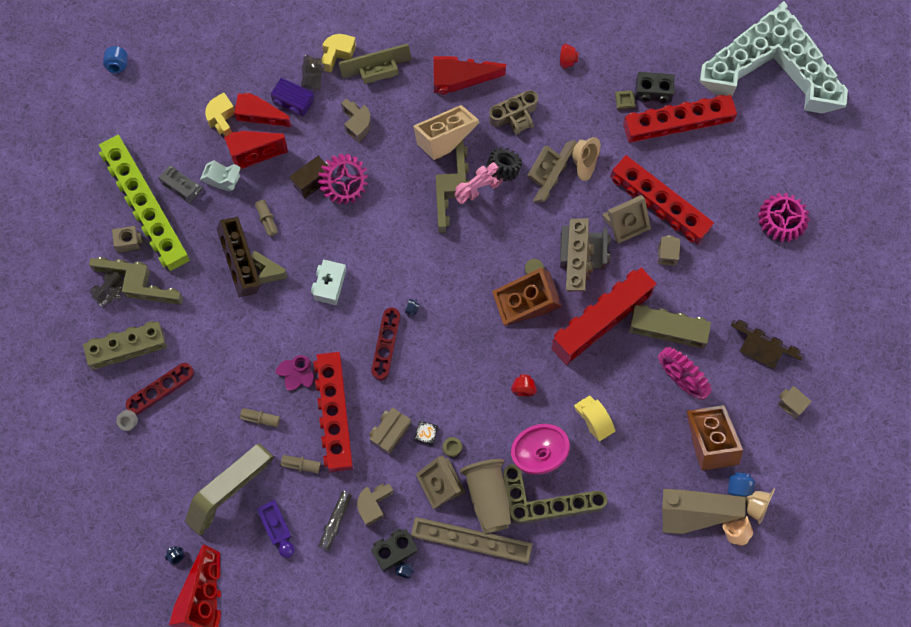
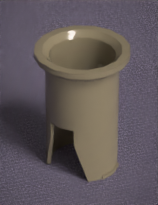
[459,459,511,534]

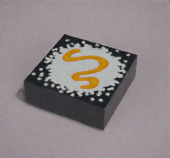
[414,421,438,445]

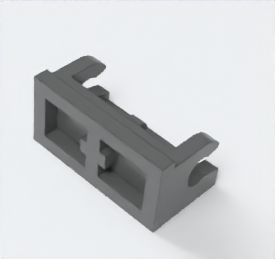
[158,165,203,204]

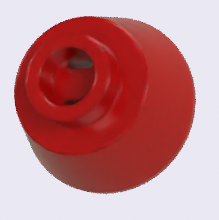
[560,43,579,68]
[511,374,537,397]

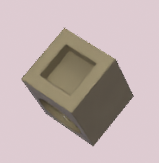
[112,226,143,253]
[657,235,680,266]
[777,386,812,419]

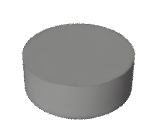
[116,410,138,431]

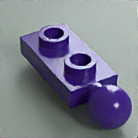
[256,500,295,558]

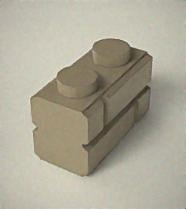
[369,408,412,456]

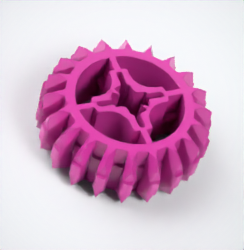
[318,154,369,204]
[758,193,810,243]

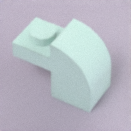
[200,160,241,191]

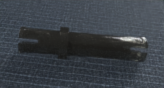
[317,491,353,552]

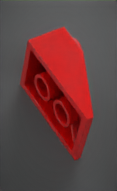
[224,131,289,170]

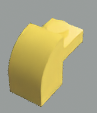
[322,34,356,73]
[205,93,235,136]
[574,396,615,441]

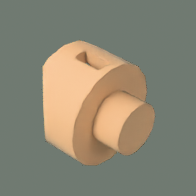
[722,516,753,546]

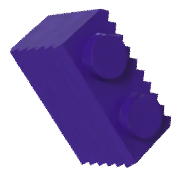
[271,77,314,117]

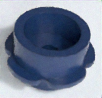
[405,299,420,317]
[165,546,185,565]
[395,562,414,579]

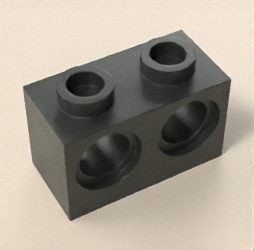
[635,72,675,103]
[371,528,418,572]

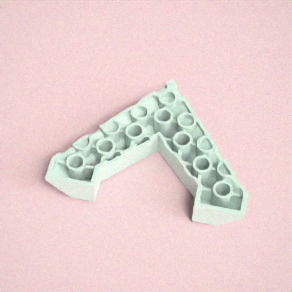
[700,1,848,113]

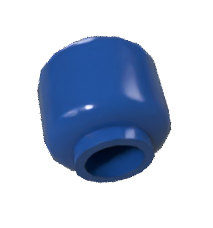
[103,46,128,74]
[728,472,755,498]

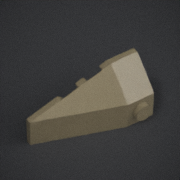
[662,489,746,534]

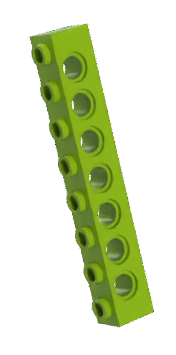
[99,134,190,271]

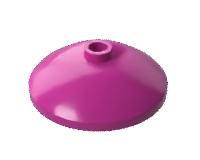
[511,424,570,475]

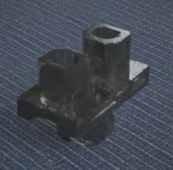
[301,54,324,90]
[90,272,124,309]

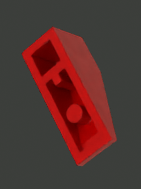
[234,93,291,127]

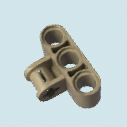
[489,90,538,135]

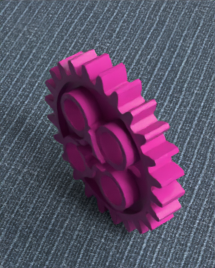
[658,347,712,400]

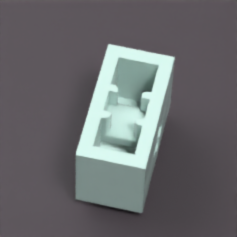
[311,259,346,305]

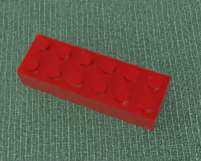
[551,267,657,366]

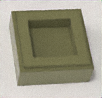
[615,90,636,110]

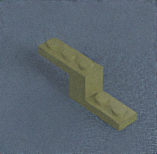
[436,140,469,233]
[89,257,183,305]

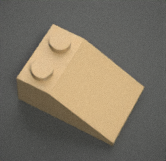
[413,105,479,160]

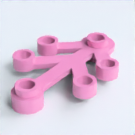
[455,162,503,204]

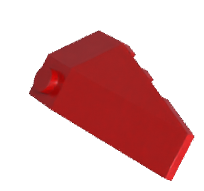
[433,56,506,95]
[169,545,221,627]

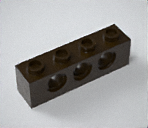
[216,217,261,298]

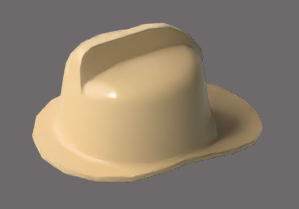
[572,137,601,181]
[745,488,775,524]

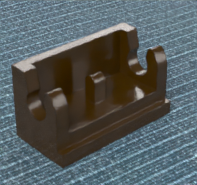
[289,155,333,199]

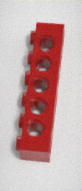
[623,95,737,143]
[610,155,715,245]
[313,352,353,473]

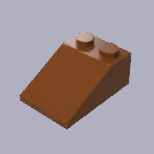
[492,267,562,326]
[687,405,743,471]

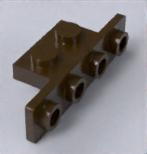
[731,319,803,369]

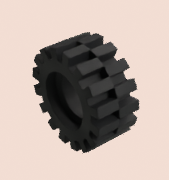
[486,147,522,181]

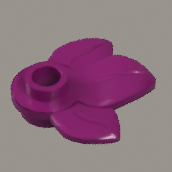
[275,355,314,391]

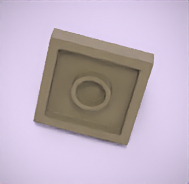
[602,195,651,244]
[416,456,466,509]

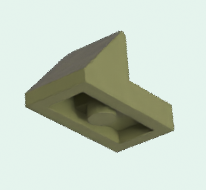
[251,250,288,284]

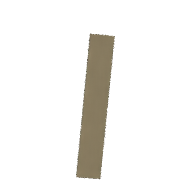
[411,517,533,564]

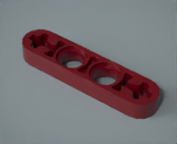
[371,307,400,381]
[126,363,194,415]

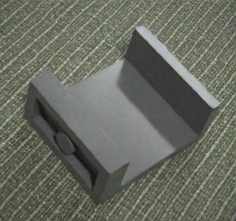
[560,226,611,270]

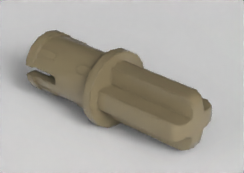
[255,200,278,237]
[240,408,280,428]
[281,455,321,474]

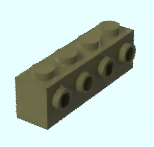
[629,305,711,349]
[83,321,168,370]

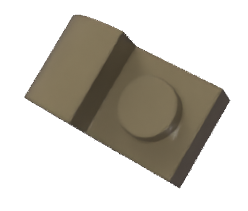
[341,99,371,143]
[357,484,394,527]

